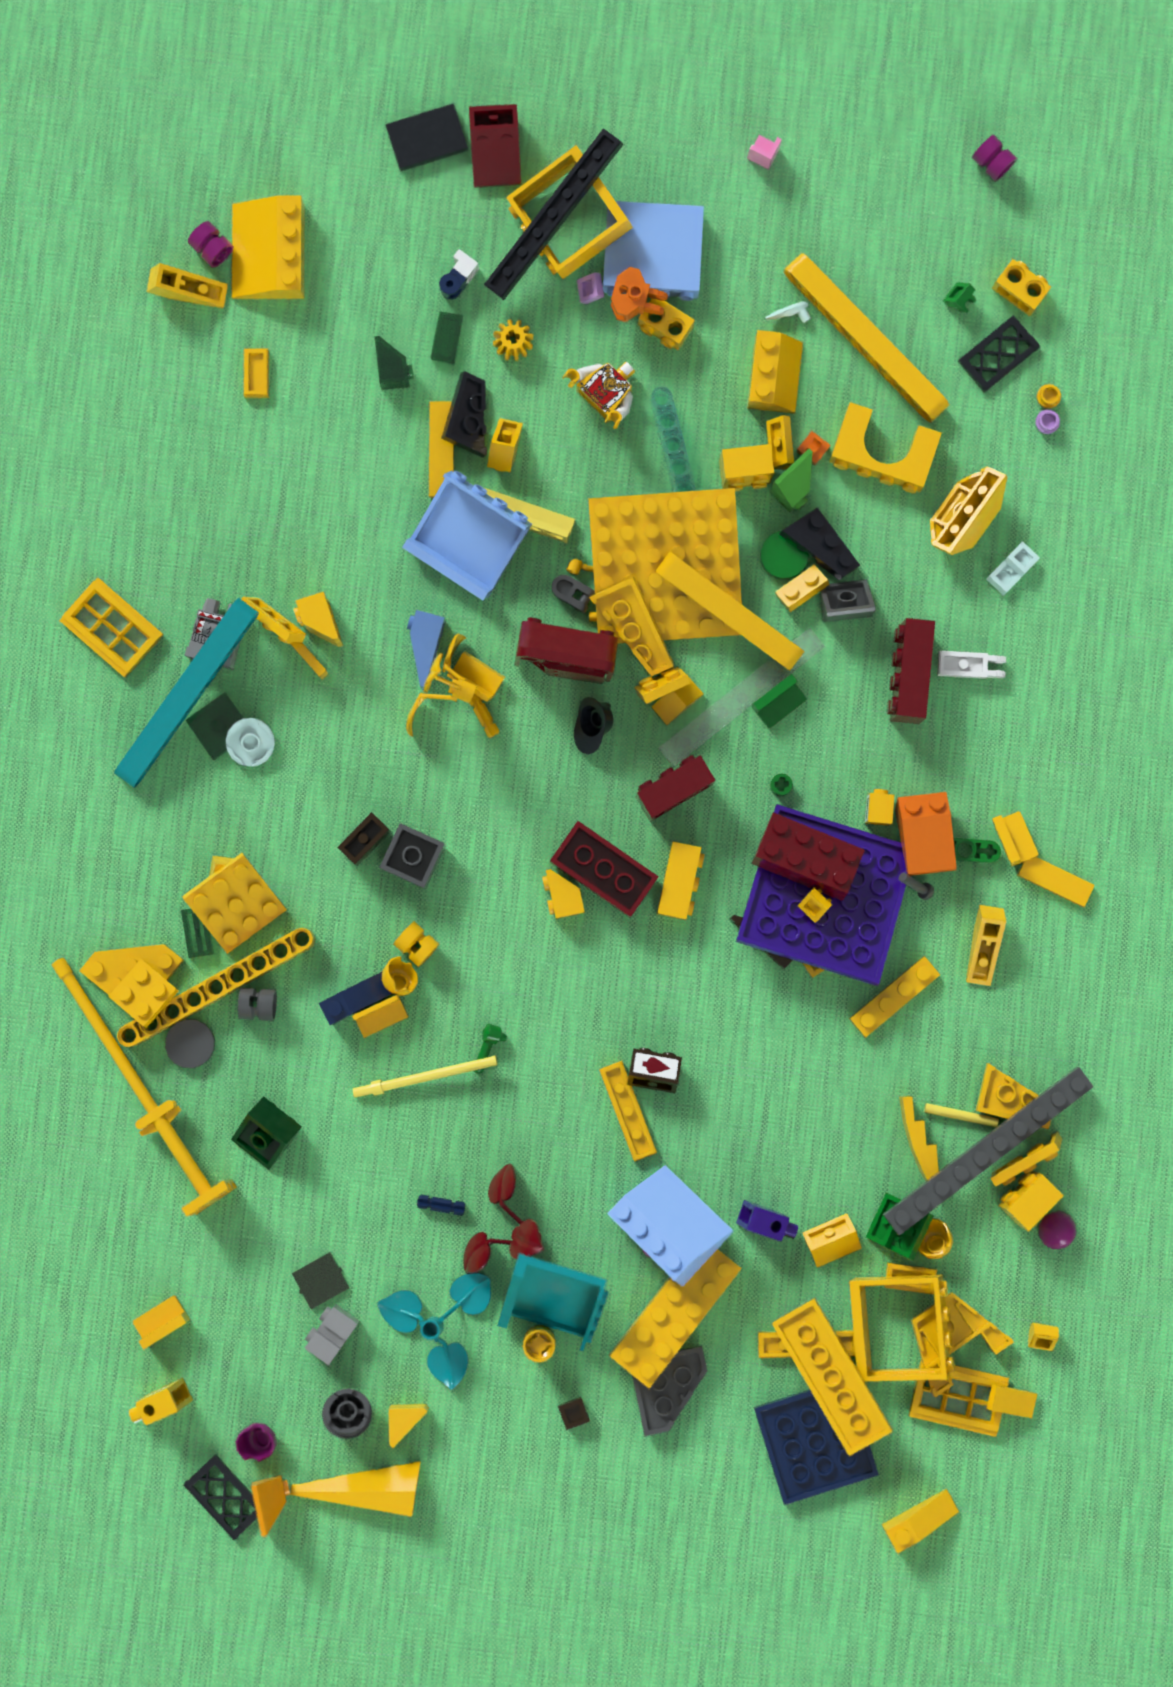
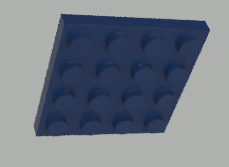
[754,1389,879,1505]

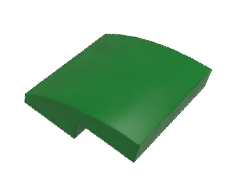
[866,1193,934,1260]

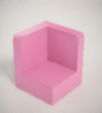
[748,135,782,170]

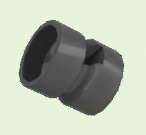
[238,988,277,1021]

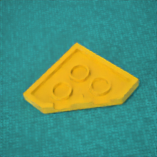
[79,944,184,995]

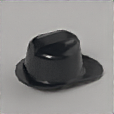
[574,697,614,755]

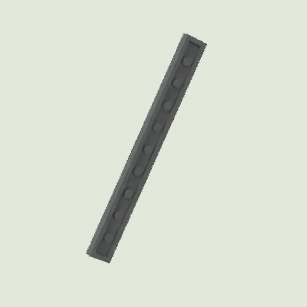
[883,1067,1094,1235]

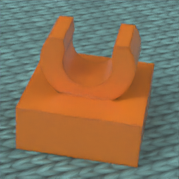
[796,431,831,466]

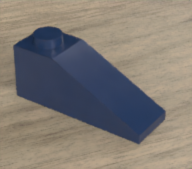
[319,972,393,1025]

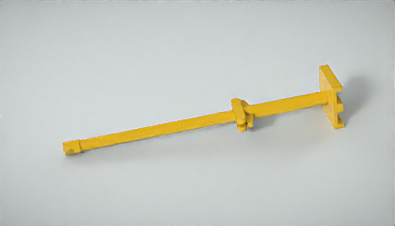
[52,957,237,1217]

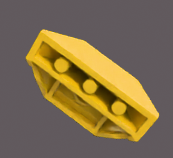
[930,466,1007,555]

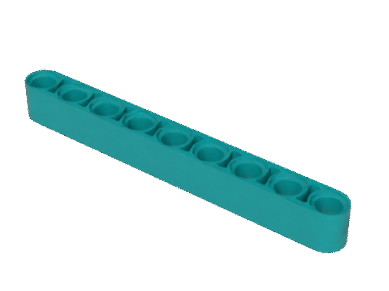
[114,598,259,788]

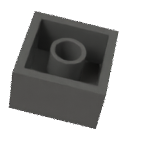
[379,823,446,889]

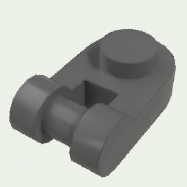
[552,575,595,614]

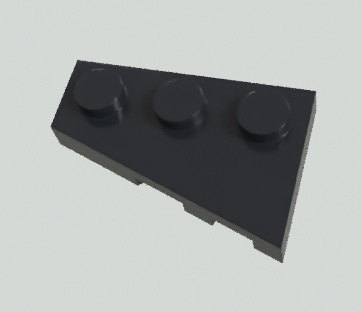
[441,371,487,458]

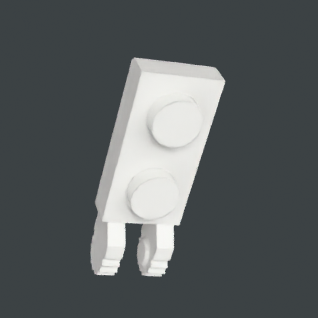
[937,651,1006,679]

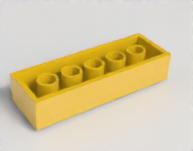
[609,1249,742,1388]

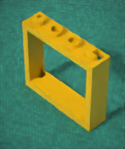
[506,145,633,279]
[849,1274,954,1381]

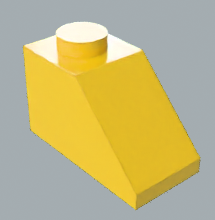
[487,418,523,472]

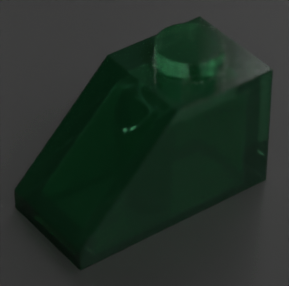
[375,336,414,390]

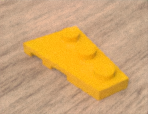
[976,1063,1051,1129]

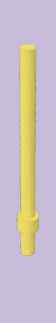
[353,1056,498,1098]

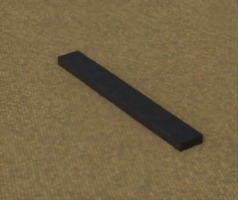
[484,128,623,300]

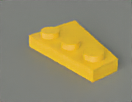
[990,1131,1063,1187]

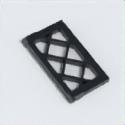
[958,315,1040,392]
[183,1454,258,1541]

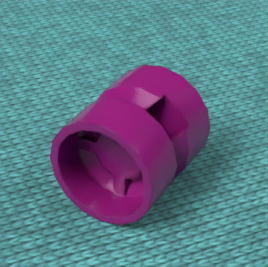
[972,135,1018,182]
[187,221,234,268]

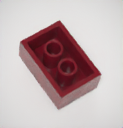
[636,755,716,822]

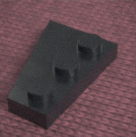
[779,507,860,580]

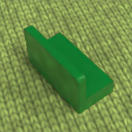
[751,674,807,728]

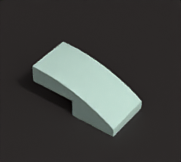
[986,541,1040,596]

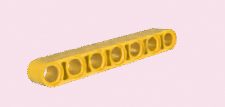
[656,552,805,671]

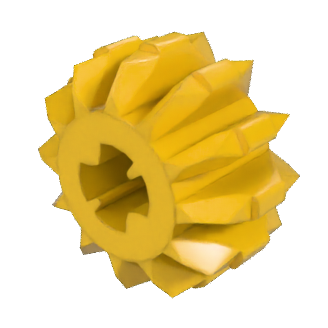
[493,319,533,361]

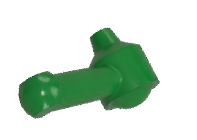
[474,1023,507,1074]

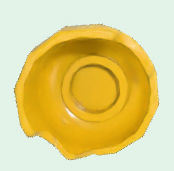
[382,956,418,996]
[919,1219,953,1259]

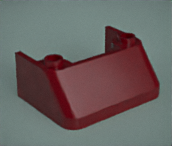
[514,617,618,682]

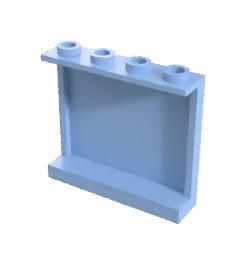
[603,201,704,301]
[402,471,532,601]

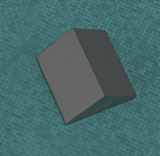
[819,579,876,622]

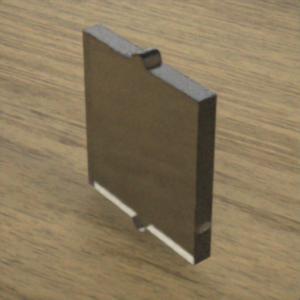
[292,1252,350,1309]

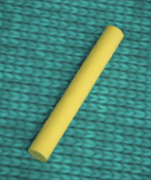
[924,1103,999,1128]

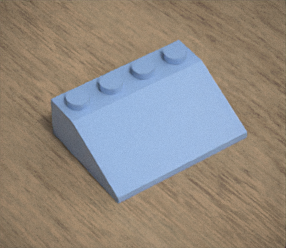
[607,1165,734,1286]

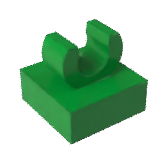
[943,282,976,313]

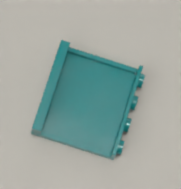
[497,1254,609,1351]

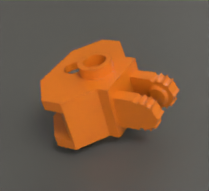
[611,267,668,322]

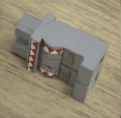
[184,598,240,670]

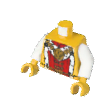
[562,362,635,429]

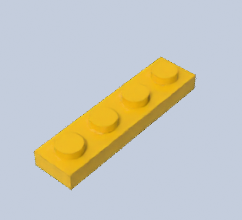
[849,956,940,1038]

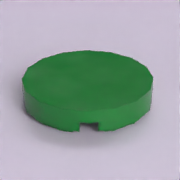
[760,531,808,580]

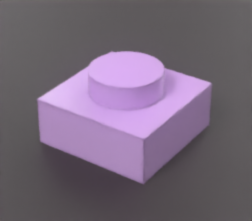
[577,272,604,304]

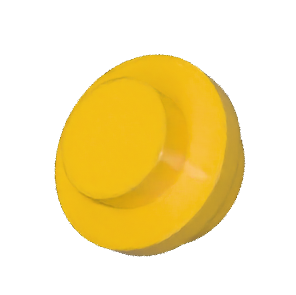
[1037,384,1061,409]

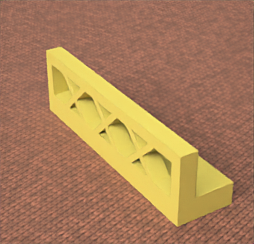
[485,488,575,543]

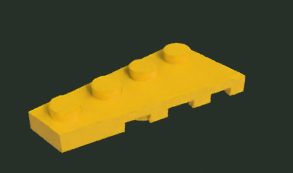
[589,577,674,676]

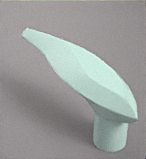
[766,302,811,323]

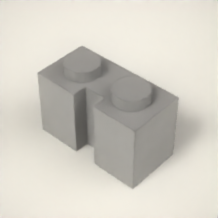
[304,1304,359,1366]

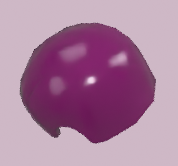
[1038,1210,1077,1250]
[235,1423,277,1462]

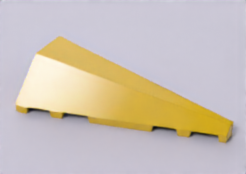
[290,1461,421,1517]

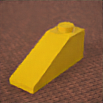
[147,263,228,308]
[966,905,1006,986]
[881,1489,959,1554]

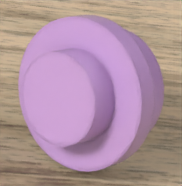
[1035,410,1060,434]

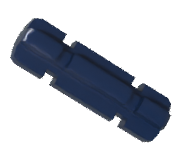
[417,1194,466,1216]

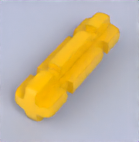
[470,694,499,738]

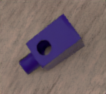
[736,1200,798,1241]

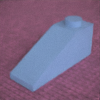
[407,610,446,690]

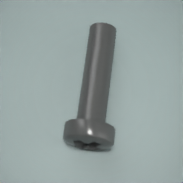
[899,873,934,900]

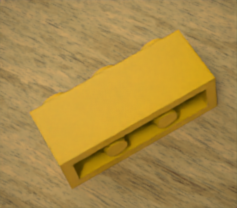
[657,841,705,920]

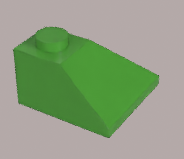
[770,448,813,513]

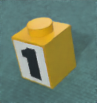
[865,789,894,826]

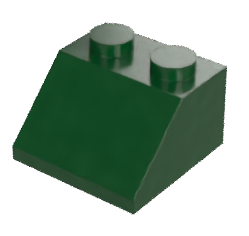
[231,1096,302,1170]

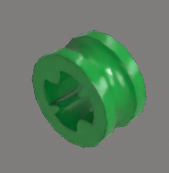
[770,774,793,796]

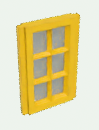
[59,577,164,678]
[909,1358,1009,1437]

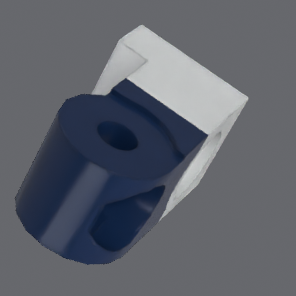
[439,249,479,299]

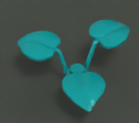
[377,1273,491,1389]

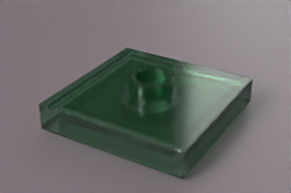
[185,693,244,760]

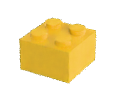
[719,444,774,492]
[998,1171,1064,1231]

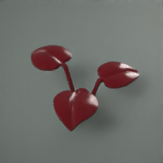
[463,1163,544,1274]

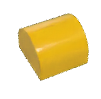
[1028,1322,1059,1351]

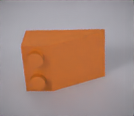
[895,792,957,876]

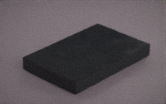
[385,103,468,172]

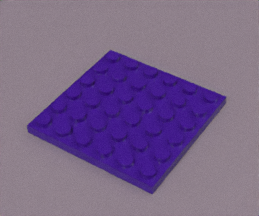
[736,804,907,986]

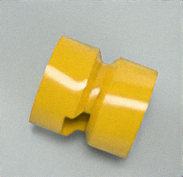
[393,921,440,967]
[523,1325,555,1362]

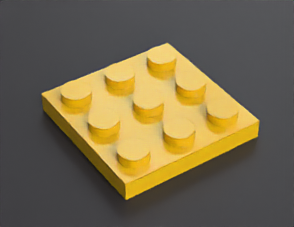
[182,852,287,954]

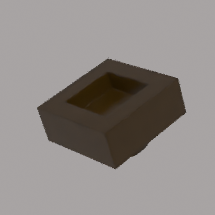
[558,1397,590,1430]

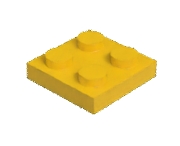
[634,667,691,704]
[108,959,179,1028]

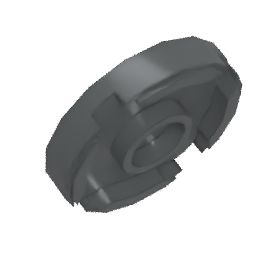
[165,1019,215,1068]

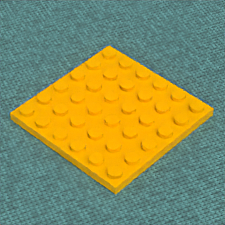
[588,488,742,644]

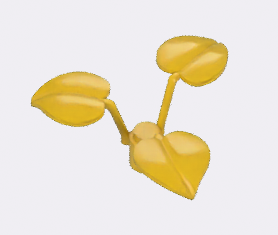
[406,634,477,737]

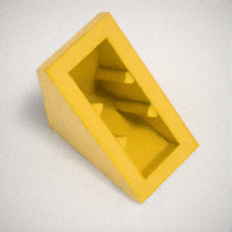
[651,676,704,725]
[389,1404,429,1448]

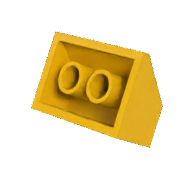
[747,330,803,414]

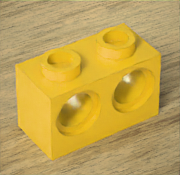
[991,259,1051,316]
[638,298,695,350]

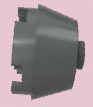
[322,1389,372,1439]

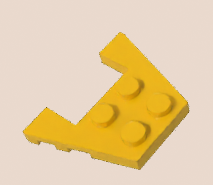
[911,1292,1014,1397]

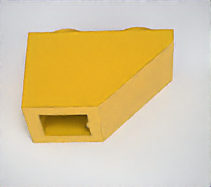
[542,869,585,919]

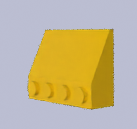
[232,195,305,299]

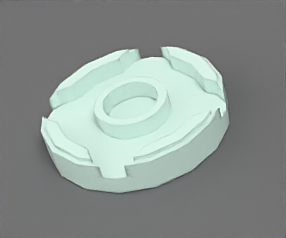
[226,718,275,766]

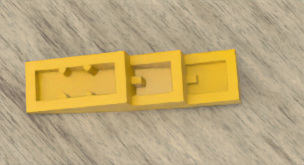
[899,1096,939,1181]

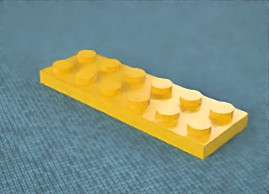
[772,1298,893,1456]

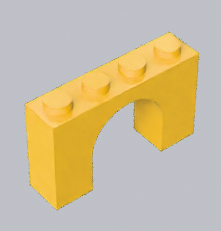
[829,402,942,493]

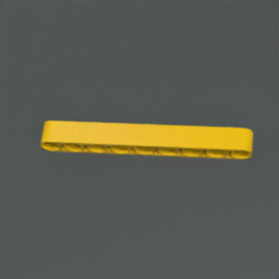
[783,253,949,423]
[117,928,315,1047]

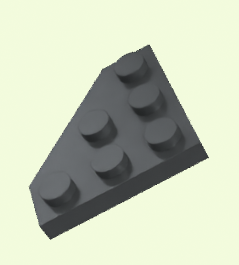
[632,1346,707,1436]

